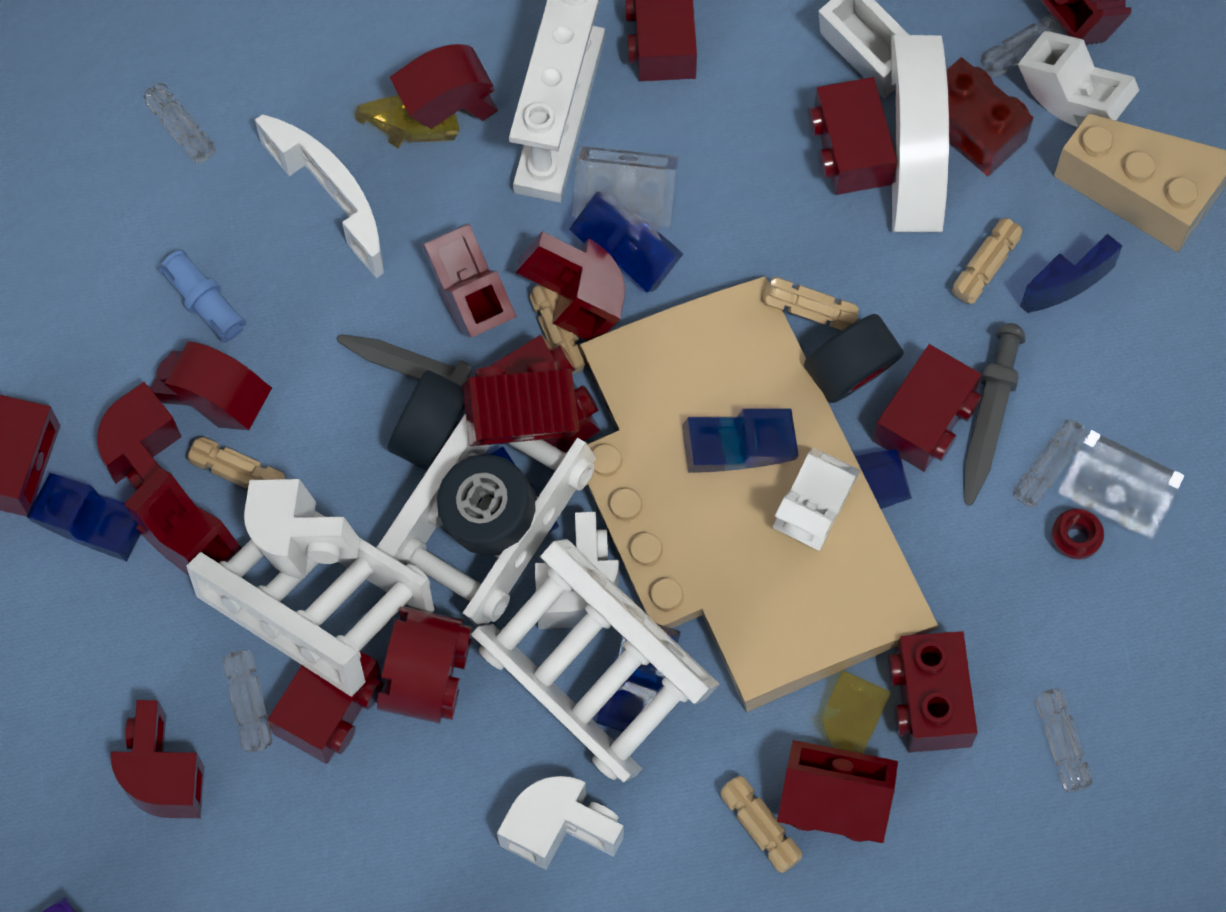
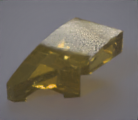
[354,95,460,148]
[821,670,891,754]

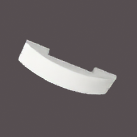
[891,35,949,233]
[255,114,384,278]

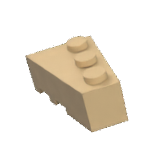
[1054,113,1226,252]

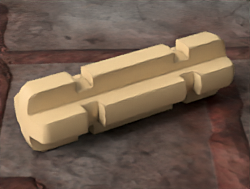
[952,218,1023,304]
[764,277,859,331]
[530,284,587,374]
[188,437,286,490]
[720,775,802,873]

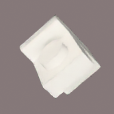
[1018,31,1139,127]
[772,448,861,551]
[244,479,360,578]
[535,512,619,629]
[497,776,624,870]

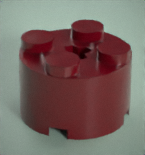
[377,606,472,724]

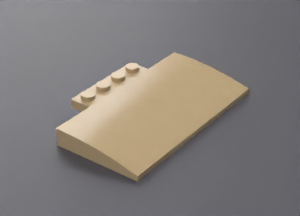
[580,276,938,712]

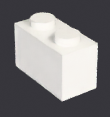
[818,0,909,98]

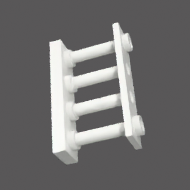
[509,0,605,203]
[377,414,596,627]
[186,511,435,697]
[471,539,720,783]

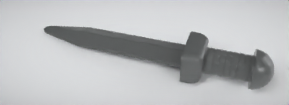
[964,323,1026,506]
[337,335,474,386]

